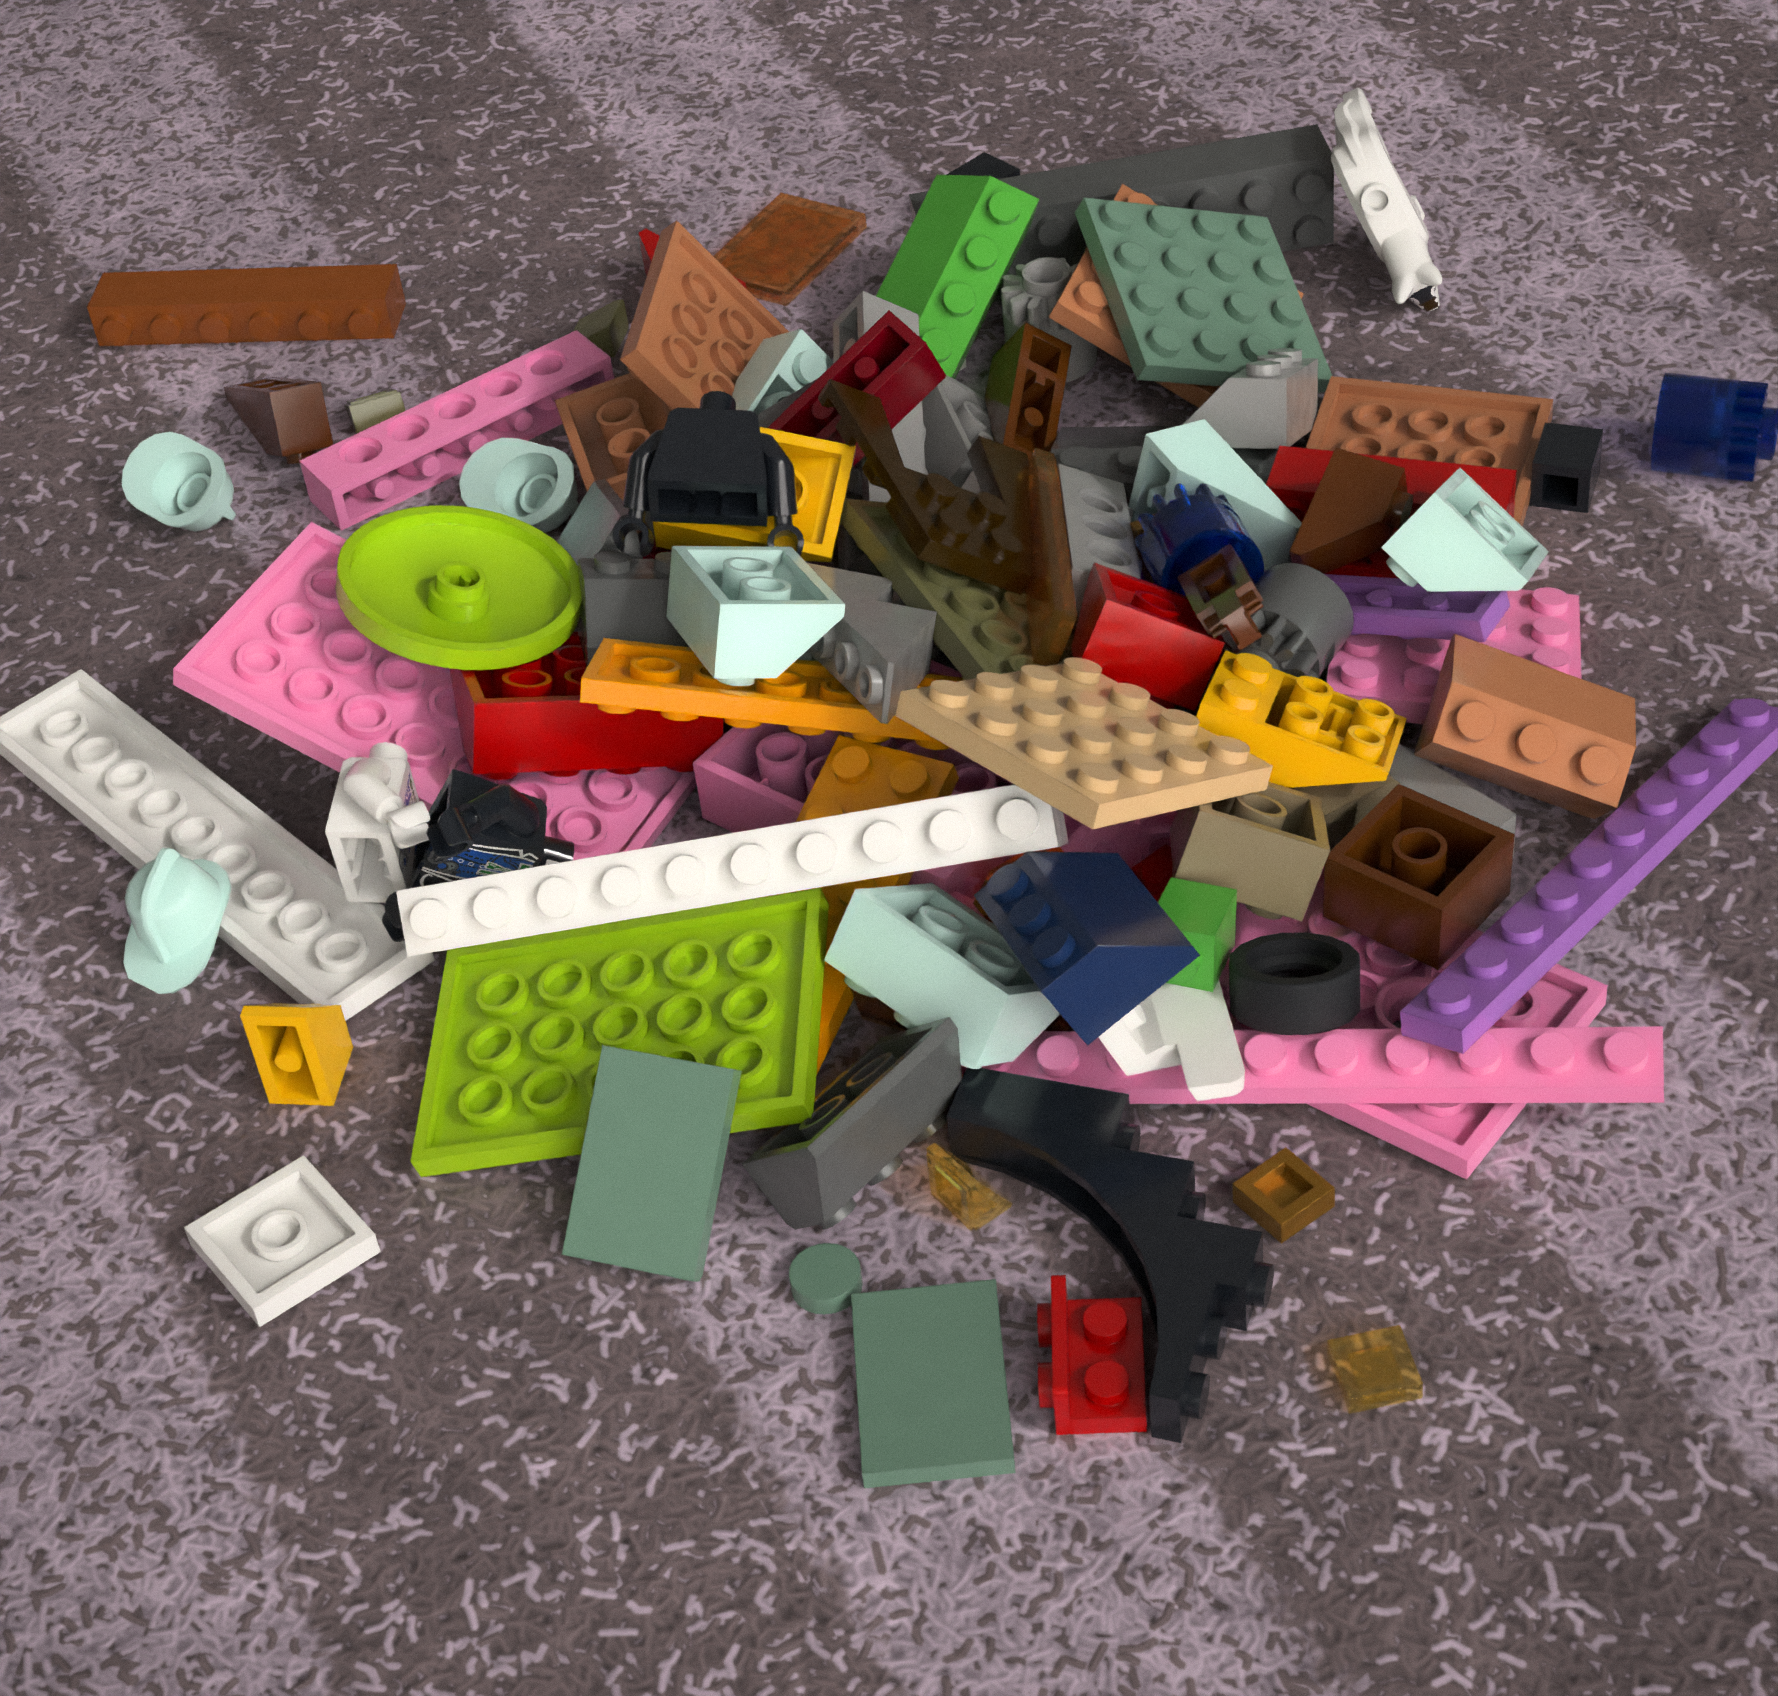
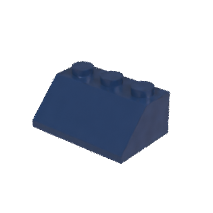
[974,852,1200,1046]

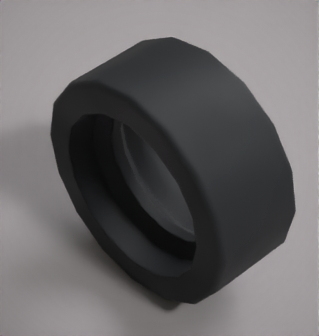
[1229,933,1360,1035]

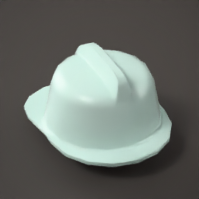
[122,432,236,532]
[459,437,579,532]
[123,848,231,994]

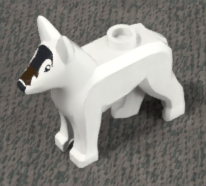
[1331,88,1442,312]

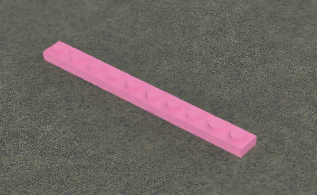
[961,1026,1664,1104]

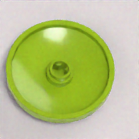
[335,505,582,670]

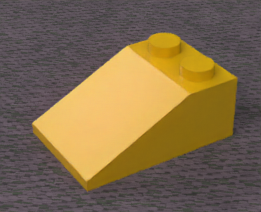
[653,427,856,562]

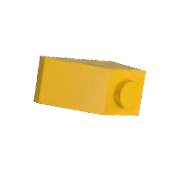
[240,1003,353,1106]

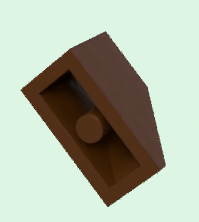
[1289,448,1413,574]

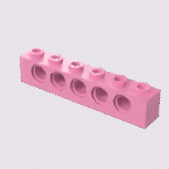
[299,330,614,531]

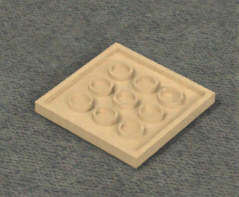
[895,657,1273,830]

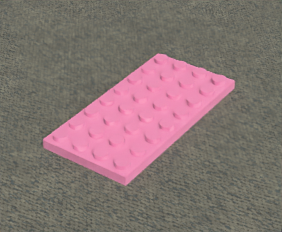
[173,522,725,860]

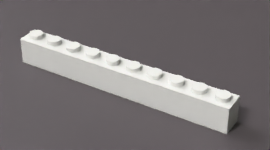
[396,784,1069,956]

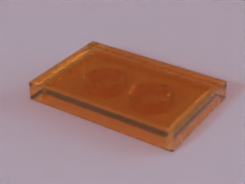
[713,193,867,306]

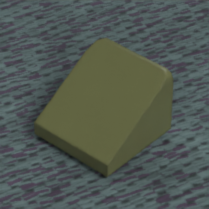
[573,299,629,357]
[344,389,406,434]

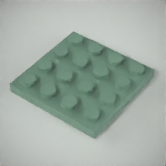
[1075,198,1332,393]

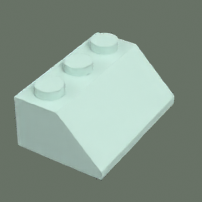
[1381,468,1549,592]
[666,546,845,686]
[824,883,1060,1069]

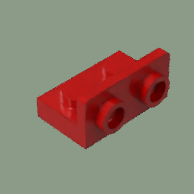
[1037,1275,1147,1435]

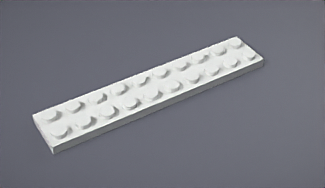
[0,669,435,1021]

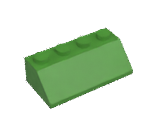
[876,175,1039,379]

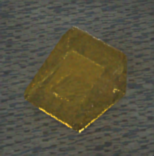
[926,1143,1013,1231]

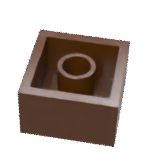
[1323,784,1515,970]

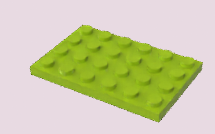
[410,888,829,1177]

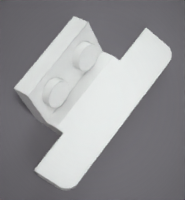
[1098,980,1245,1101]

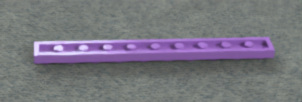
[1400,698,1778,1054]

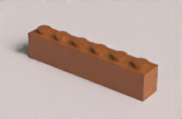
[87,264,406,346]

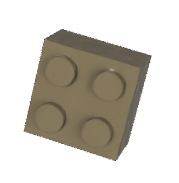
[1170,782,1330,921]

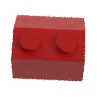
[1071,562,1225,711]

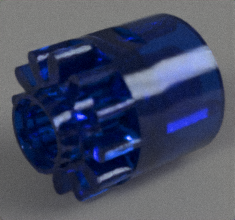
[1651,372,1778,482]
[1134,483,1264,596]

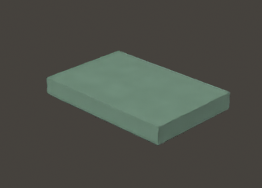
[562,1045,742,1282]
[851,1279,1016,1488]

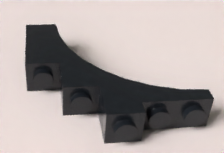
[947,1068,1274,1443]

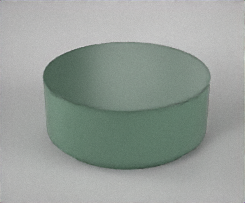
[789,1243,863,1314]

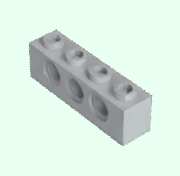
[1038,463,1142,628]

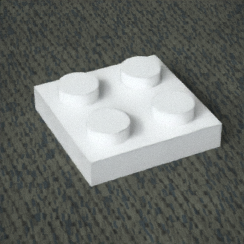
[184,1155,381,1327]

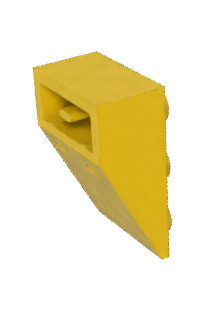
[1196,650,1407,788]

